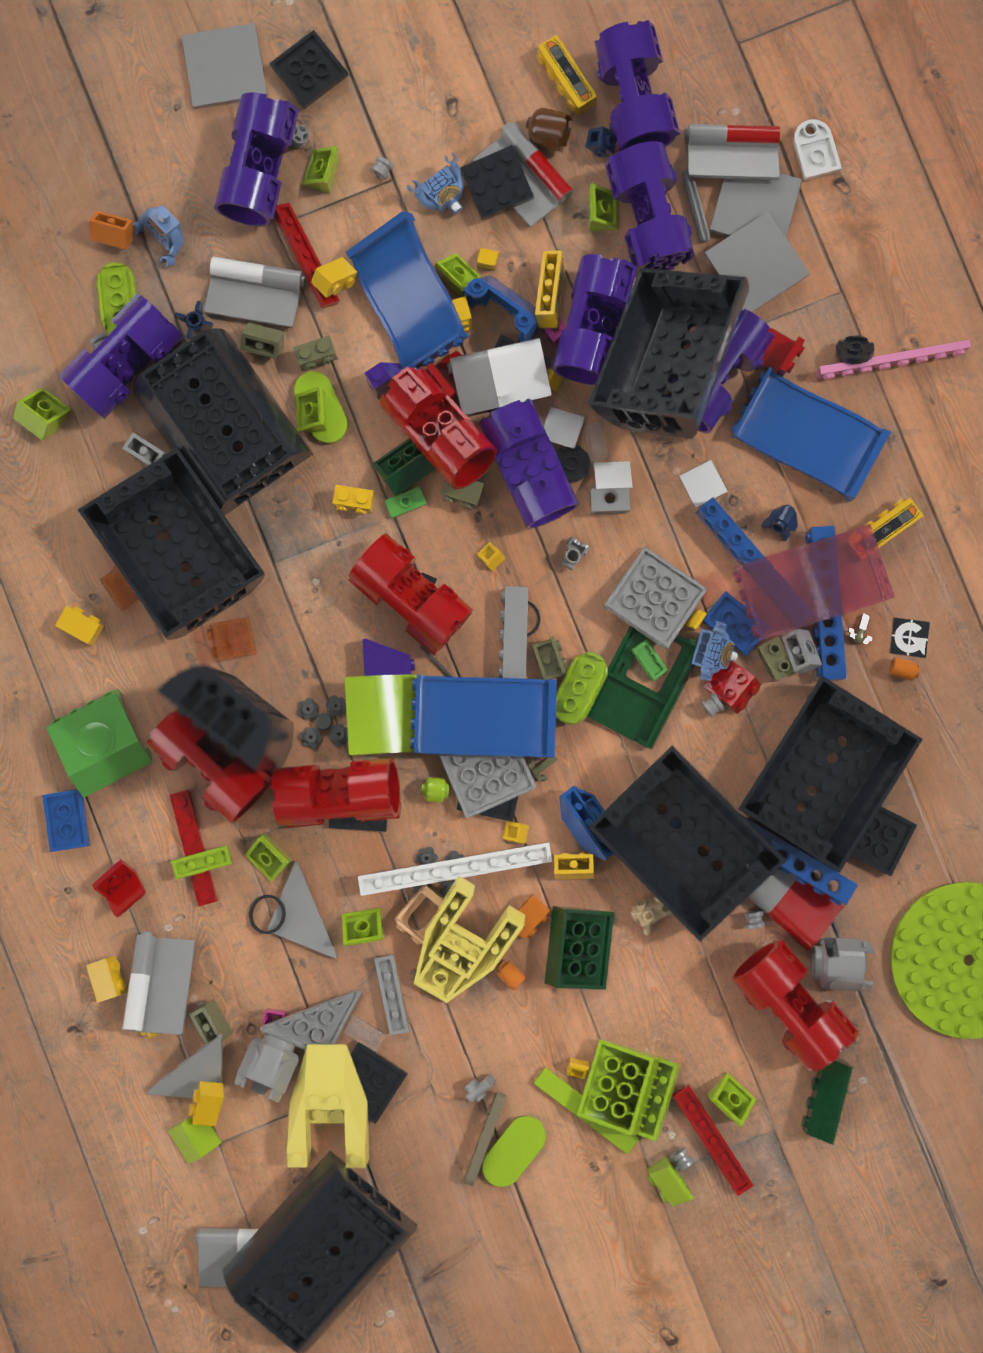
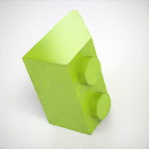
[13,387,72,440]
[647,1155,694,1207]

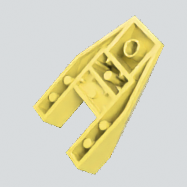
[414,876,526,1003]
[287,1044,369,1168]

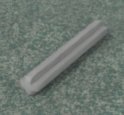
[682,170,710,243]

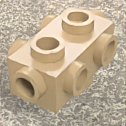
[630,895,672,935]

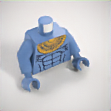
[407,152,464,215]
[133,205,184,268]
[691,621,738,681]

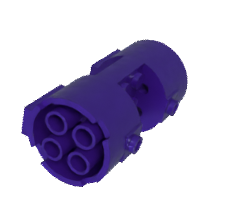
[595,20,680,151]
[214,92,299,227]
[605,141,695,272]
[552,254,637,385]
[58,294,183,419]
[665,308,774,434]
[479,398,579,529]

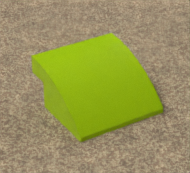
[345,675,424,756]
[577,1039,681,1142]

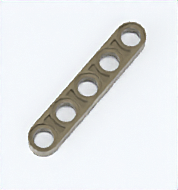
[464,1091,506,1186]

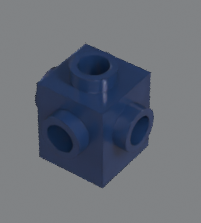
[585,126,617,158]

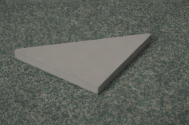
[267,861,337,959]
[260,990,362,1050]
[147,1034,223,1098]

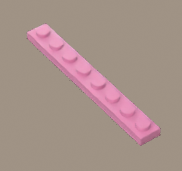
[816,340,971,380]

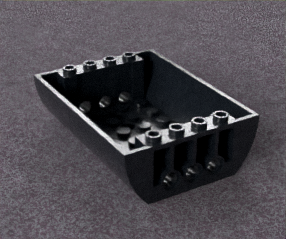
[588,268,749,439]
[133,328,313,515]
[77,448,265,640]
[157,664,294,770]
[738,676,923,873]
[589,745,786,942]
[223,1150,417,1353]

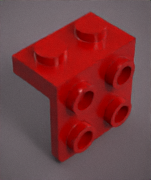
[761,327,805,377]
[426,351,462,400]
[704,661,761,714]
[92,859,146,917]

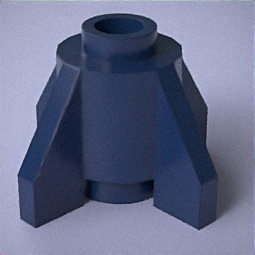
[175,301,214,340]
[761,505,798,541]

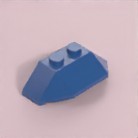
[559,786,614,860]

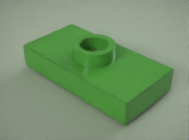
[385,486,427,519]
[630,639,668,681]

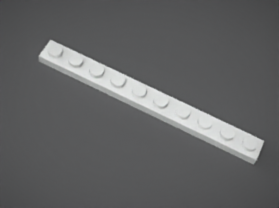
[358,842,552,896]

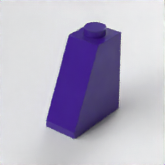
[364,362,402,400]
[363,639,415,676]

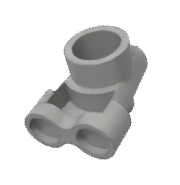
[561,537,590,570]
[464,1074,496,1102]

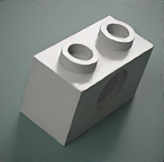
[123,433,166,466]
[590,486,630,515]
[782,629,822,673]

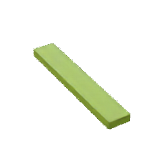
[534,1067,639,1154]

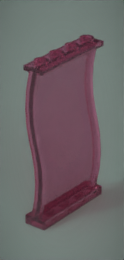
[733,524,895,641]

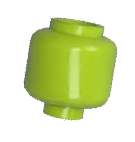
[420,777,449,803]

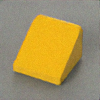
[477,248,499,270]
[476,542,505,571]
[684,608,706,631]
[503,821,529,844]

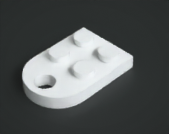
[793,119,842,181]

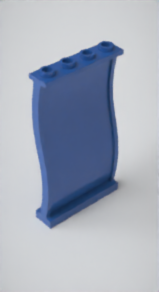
[346,211,469,371]
[730,367,891,502]
[410,675,557,758]

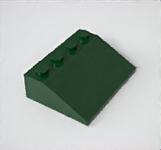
[544,906,614,990]

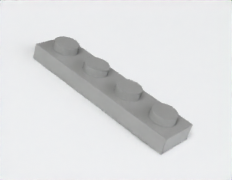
[374,954,409,1036]

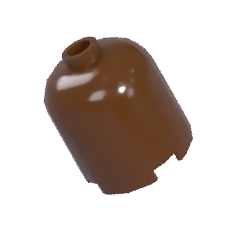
[526,108,573,153]

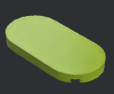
[97,262,137,334]
[294,371,348,444]
[556,652,608,725]
[483,1115,546,1187]

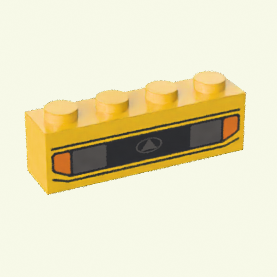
[536,35,597,116]
[535,250,566,328]
[844,498,924,563]

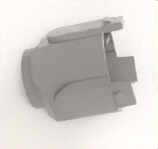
[811,937,874,991]
[234,1033,299,1102]

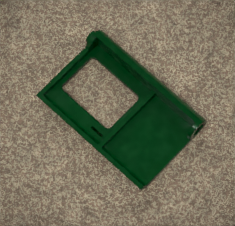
[587,626,698,750]

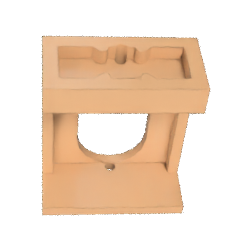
[395,884,444,945]

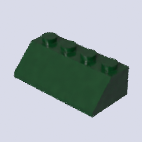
[372,439,436,496]
[801,1058,853,1145]

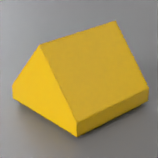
[547,368,563,393]
[566,1057,589,1079]

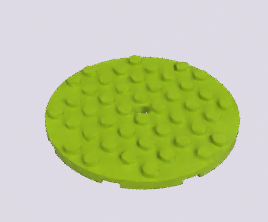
[890,882,983,1039]

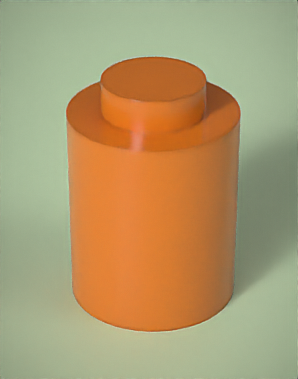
[889,656,920,681]
[496,960,526,991]

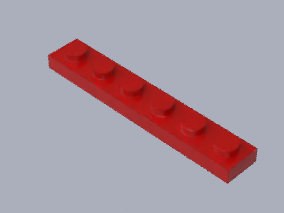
[274,203,340,308]
[169,790,218,907]
[672,1084,754,1196]

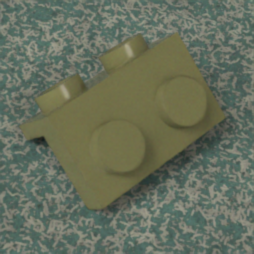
[532,636,569,680]

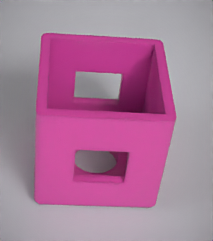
[542,318,566,346]
[263,1008,287,1025]

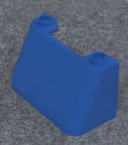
[464,276,540,343]

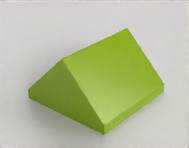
[302,146,341,193]
[588,183,619,231]
[435,253,481,298]
[296,386,327,432]
[245,834,293,882]
[342,908,385,946]
[707,1073,756,1127]
[168,1116,222,1164]

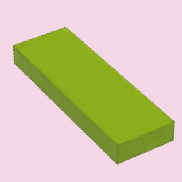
[171,845,233,880]

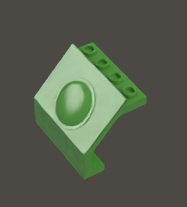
[46,689,153,797]

